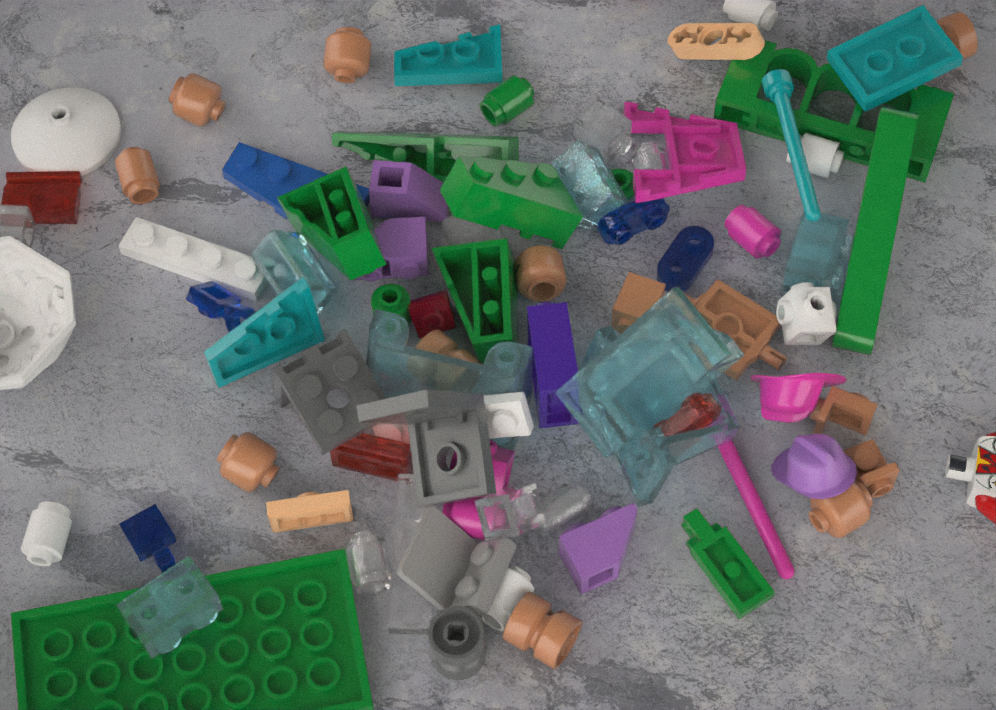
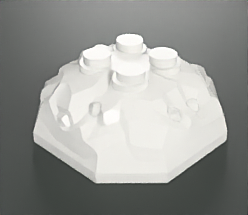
[0,236,76,390]

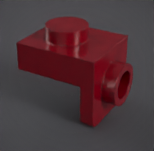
[408,289,456,339]

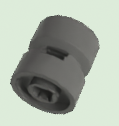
[428,606,486,680]

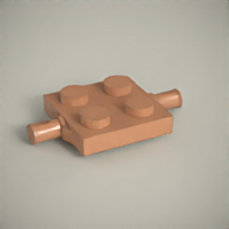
[668,279,788,381]

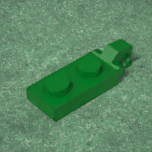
[681,508,775,619]

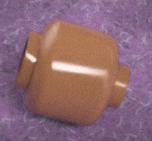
[323,27,372,83]
[169,73,226,127]
[515,245,567,302]
[216,432,280,493]
[808,479,873,538]

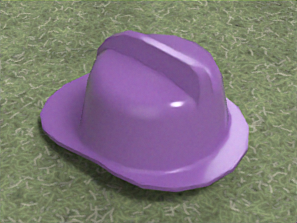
[771,433,857,499]

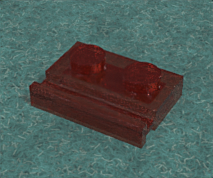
[0,171,83,225]
[329,433,414,484]

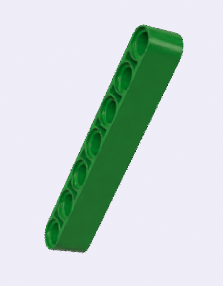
[832,107,919,355]

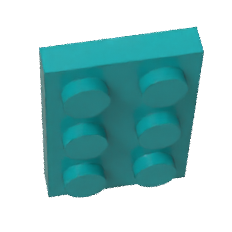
[827,5,963,112]

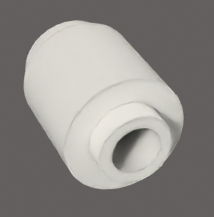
[723,0,778,33]
[786,133,844,178]
[21,501,72,566]
[479,565,534,631]

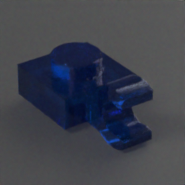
[185,281,256,332]
[119,504,179,578]

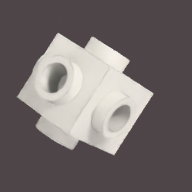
[776,282,837,345]

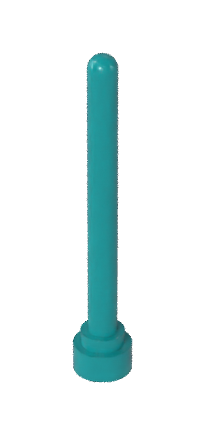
[762,69,821,222]

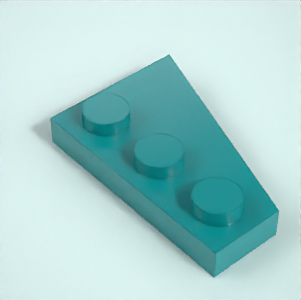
[394,24,503,86]
[204,277,325,388]

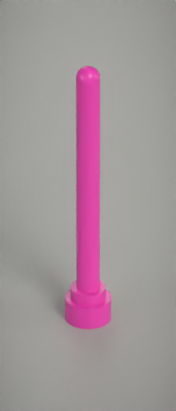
[694,400,795,579]

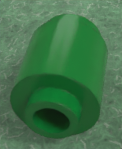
[479,75,535,127]
[371,283,412,337]

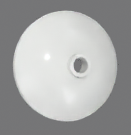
[11,87,121,180]

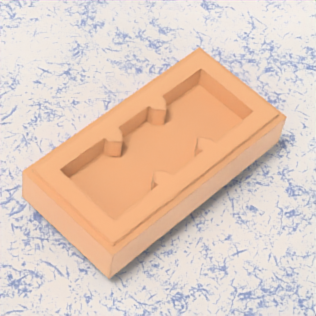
[266,490,354,533]

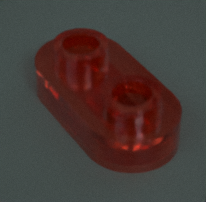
[647,393,722,459]

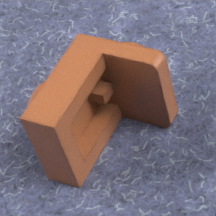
[810,386,878,436]

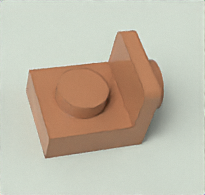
[843,439,900,498]

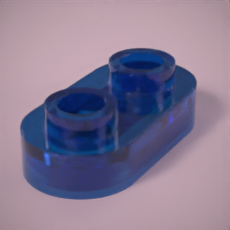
[597,198,670,245]
[656,226,714,293]

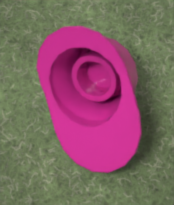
[750,373,847,423]

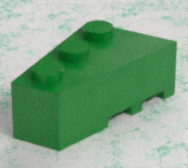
[440,156,583,249]
[277,166,386,280]
[431,238,520,367]

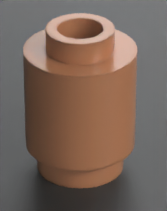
[115,147,160,204]

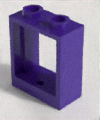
[527,301,580,429]

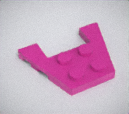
[623,102,746,203]

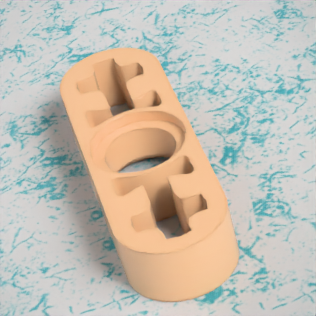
[668,23,765,60]

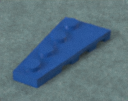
[222,142,370,219]

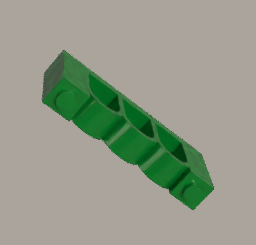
[713,39,955,183]

